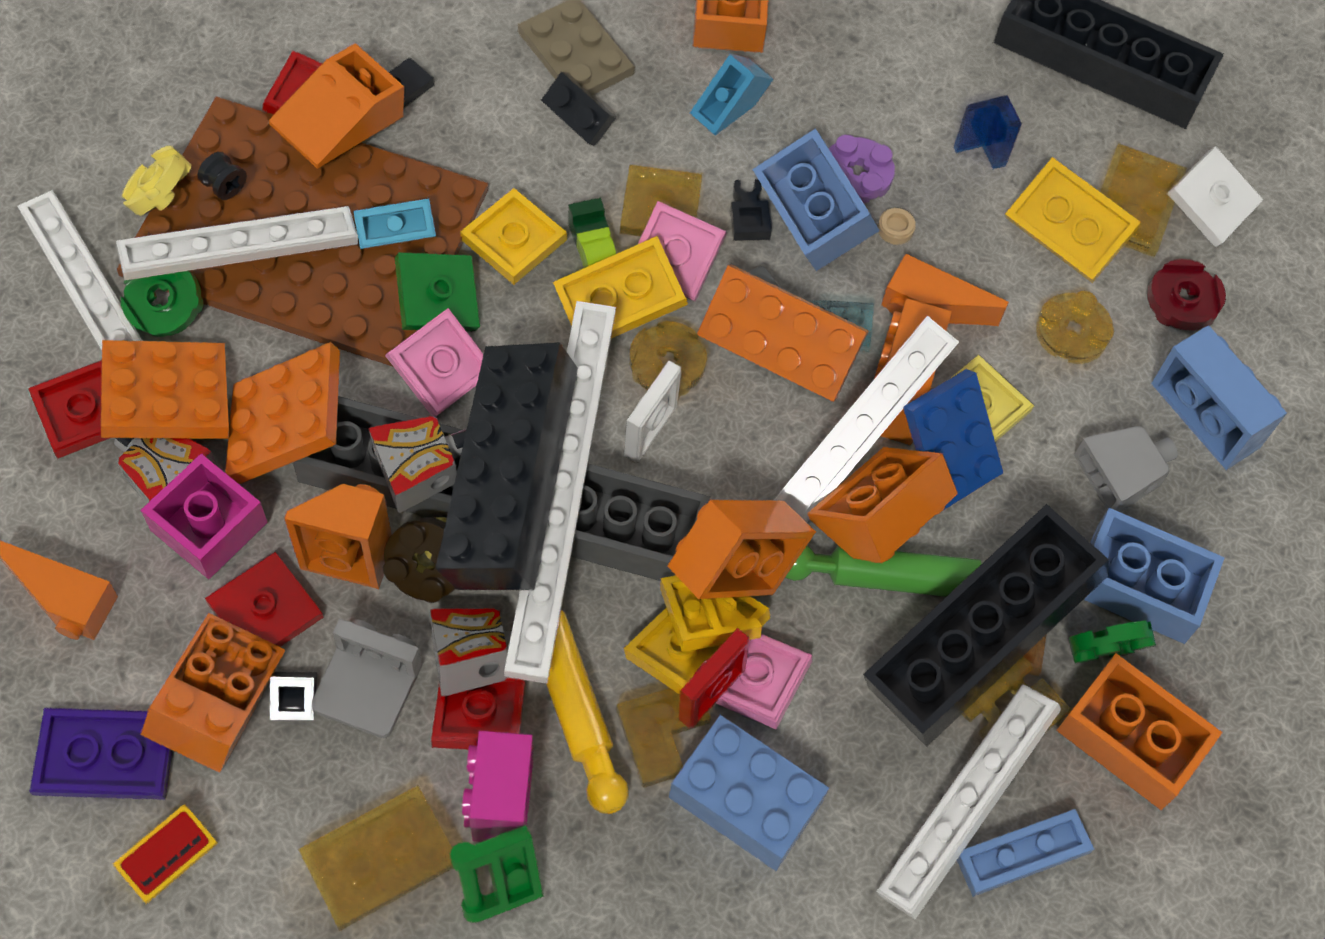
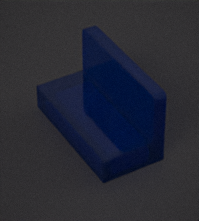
[953,95,1022,169]

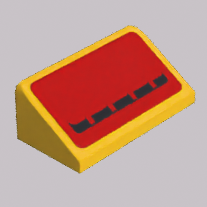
[113,805,218,904]

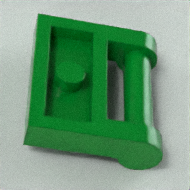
[449,825,543,923]

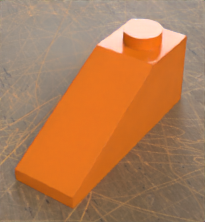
[881,254,1009,326]
[0,540,118,640]

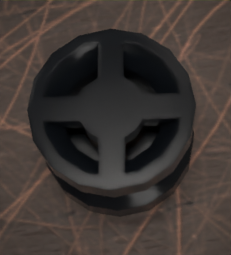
[197,152,247,200]

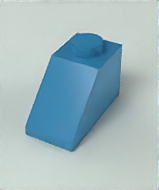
[690,54,773,135]

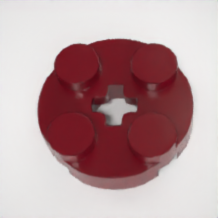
[1147,259,1226,331]

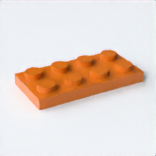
[697,264,869,402]

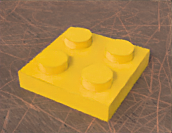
[460,188,567,285]

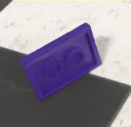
[29,708,172,800]

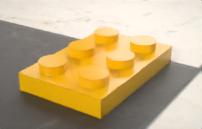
[1005,157,1141,283]
[553,236,688,339]
[624,596,770,694]

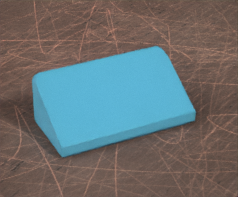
[353,199,436,249]

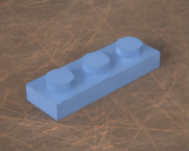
[957,809,1094,897]

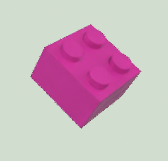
[141,453,268,580]
[462,731,533,842]

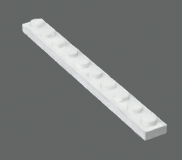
[504,301,616,684]

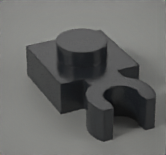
[730,179,771,241]

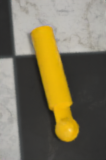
[546,610,629,814]

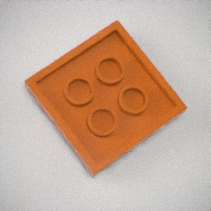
[101,340,229,439]
[225,342,340,484]

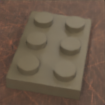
[518,0,635,95]

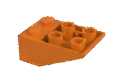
[269,43,404,169]
[141,613,286,773]

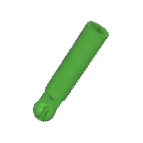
[785,545,982,597]

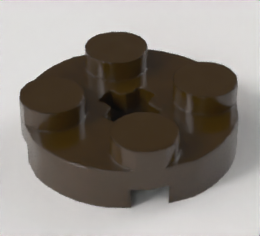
[383,517,456,603]

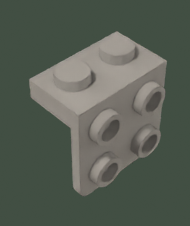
[311,618,422,738]

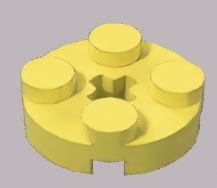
[122,146,192,216]

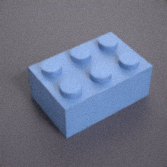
[752,128,880,271]
[1151,325,1287,470]
[1084,508,1225,644]
[669,715,829,872]

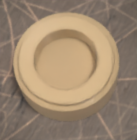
[878,208,916,245]

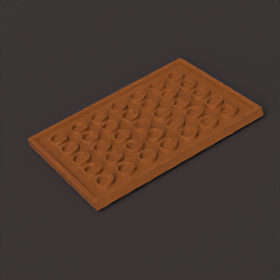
[117,96,488,367]

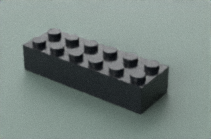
[993,0,1224,129]
[436,342,578,590]
[863,504,1109,747]

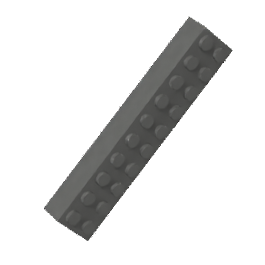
[293,396,711,581]

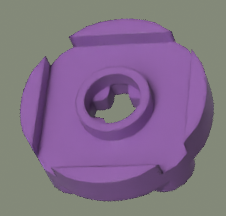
[829,135,895,203]

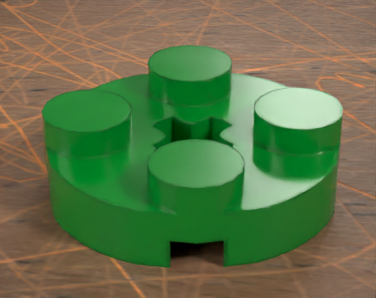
[121,270,203,337]
[1068,621,1156,664]

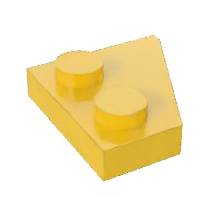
[660,575,762,652]

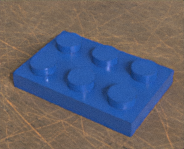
[903,369,1003,510]

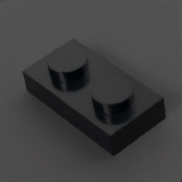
[541,71,617,146]

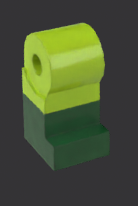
[568,197,616,268]

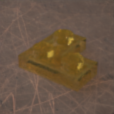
[616,688,711,788]

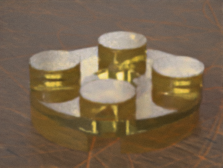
[1036,291,1114,364]
[629,321,707,396]

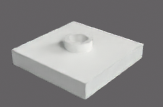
[1167,146,1263,247]
[624,361,681,462]

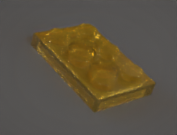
[1100,143,1187,257]
[298,785,453,931]

